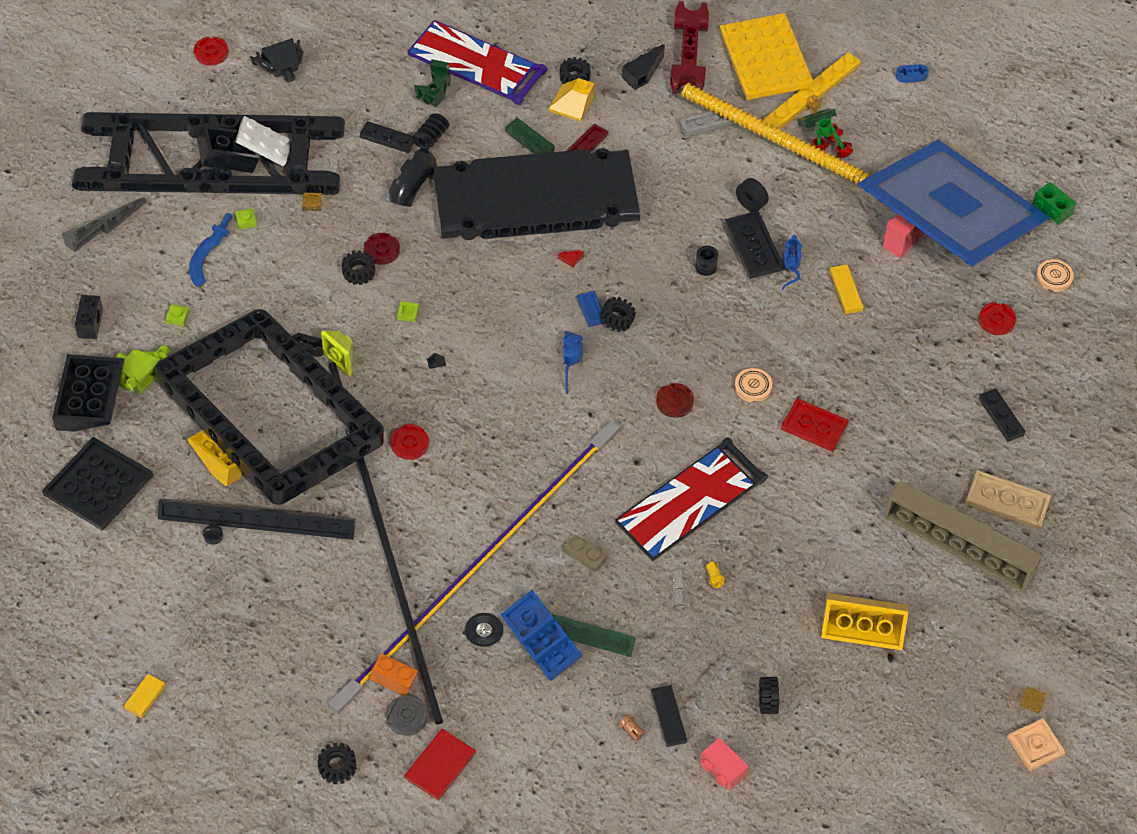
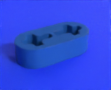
[896,64,929,83]

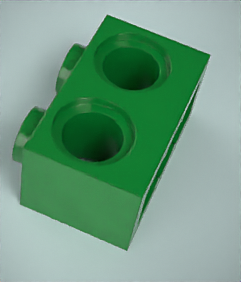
[1032,182,1077,225]

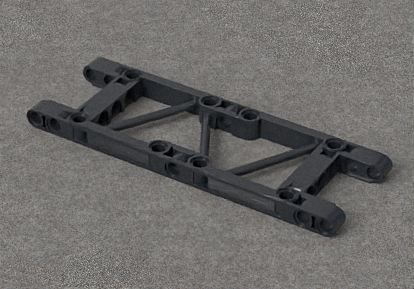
[72,112,345,195]

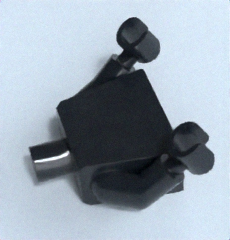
[250,38,304,83]

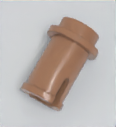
[619,715,645,742]

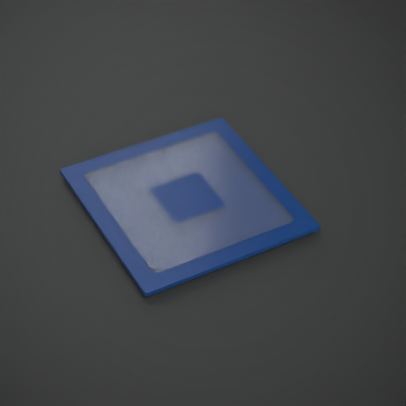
[858,140,1050,267]

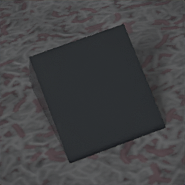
[427,353,447,369]

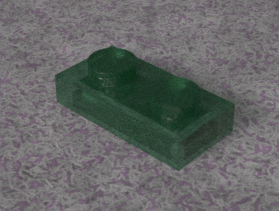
[797,108,837,128]

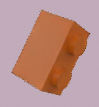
[369,653,418,696]

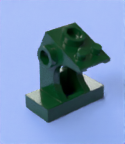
[414,59,451,107]

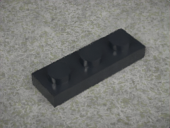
[360,121,414,153]
[978,388,1026,442]

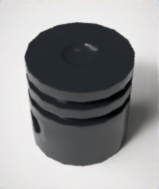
[695,245,718,276]

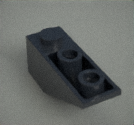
[622,44,665,90]

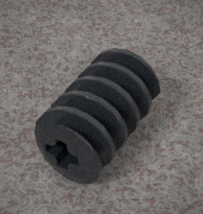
[413,113,450,150]

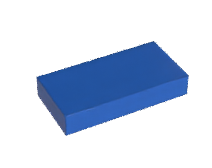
[577,290,602,327]

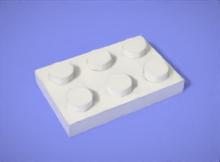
[236,116,292,166]

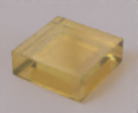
[302,193,322,211]
[1020,686,1047,714]

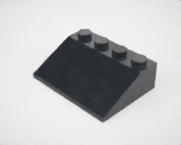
[52,354,125,432]

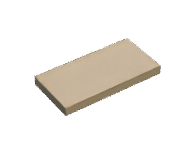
[965,470,1052,530]

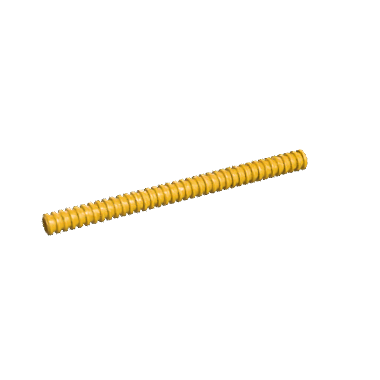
[681,83,870,185]

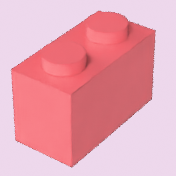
[700,737,749,791]

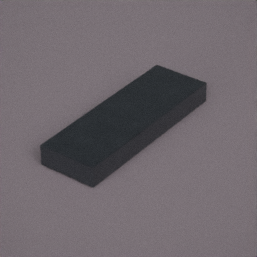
[651,685,687,747]

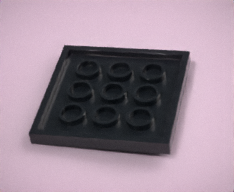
[42,437,154,531]

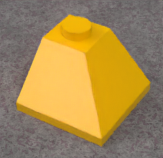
[549,78,595,121]

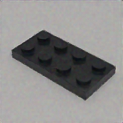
[724,211,784,279]

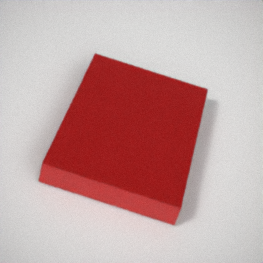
[780,398,849,452]
[404,729,476,801]

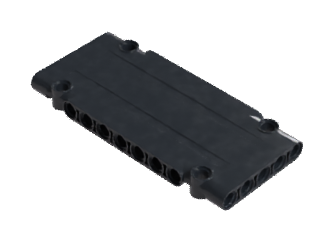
[434,148,640,240]

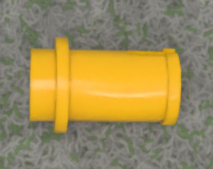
[706,561,725,588]

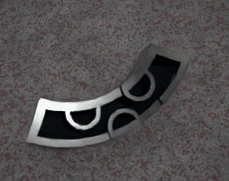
[385,148,437,207]

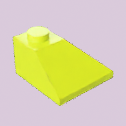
[321,331,353,376]

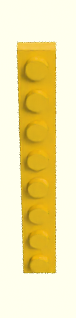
[762,52,861,129]

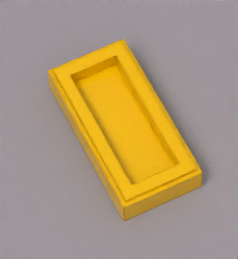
[124,674,166,718]

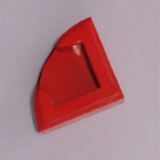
[558,250,584,268]

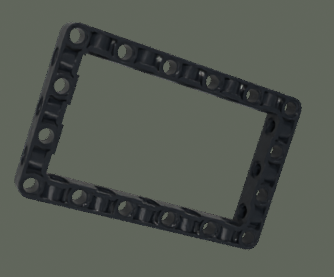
[155,309,384,505]

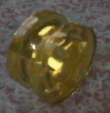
[806,95,823,113]

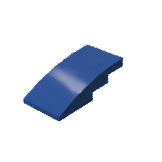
[500,589,583,681]

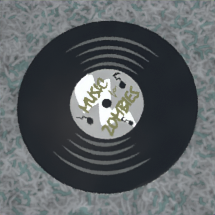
[465,613,503,647]

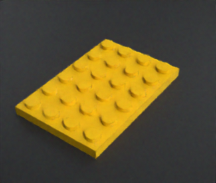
[720,13,814,100]

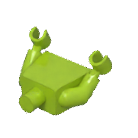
[116,345,171,395]

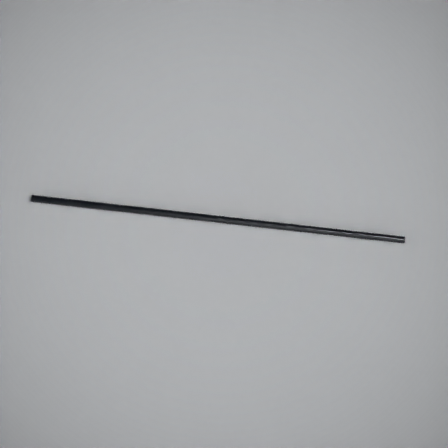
[329,362,443,725]

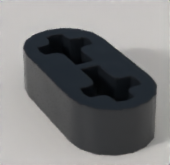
[292,333,324,357]

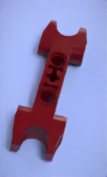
[670,1,709,94]

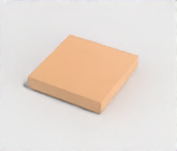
[1007,718,1066,772]

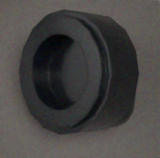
[203,524,224,545]

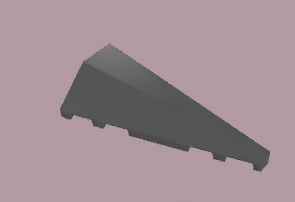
[62,197,146,252]

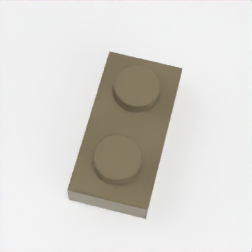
[563,535,607,572]

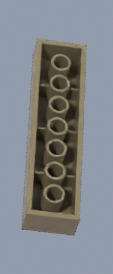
[884,480,1042,592]

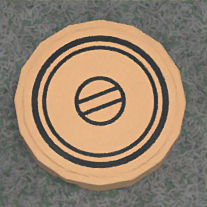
[1036,259,1074,292]
[735,368,773,402]

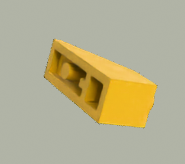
[188,430,242,487]

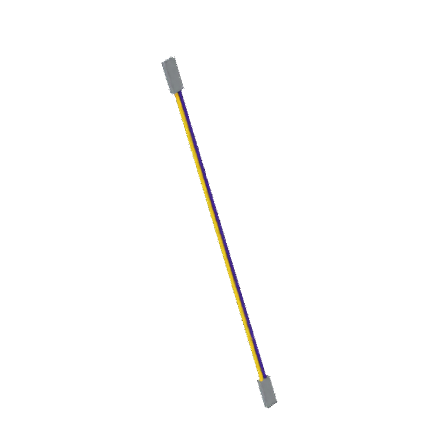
[328,420,621,714]

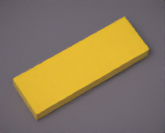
[829,264,864,314]

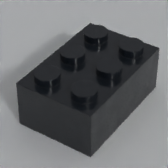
[197,125,260,173]

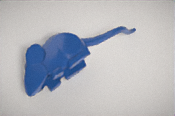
[782,235,802,290]
[563,331,583,394]

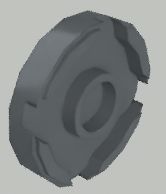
[386,695,428,736]

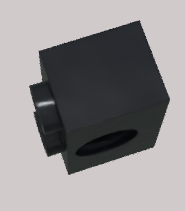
[75,295,103,339]

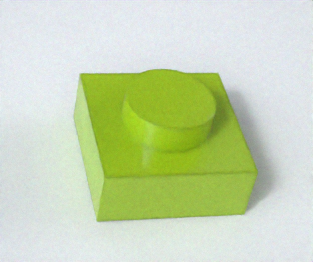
[235,208,257,230]
[397,301,419,323]
[165,304,190,326]

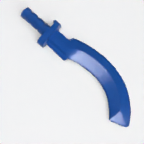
[189,213,233,287]

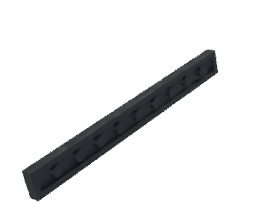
[158,499,356,540]

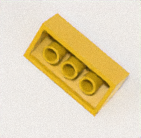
[821,593,909,650]

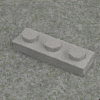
[680,111,735,137]

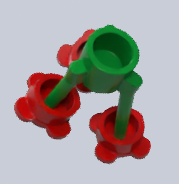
[812,118,853,159]

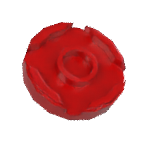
[194,37,229,66]
[978,302,1016,335]
[391,424,429,460]

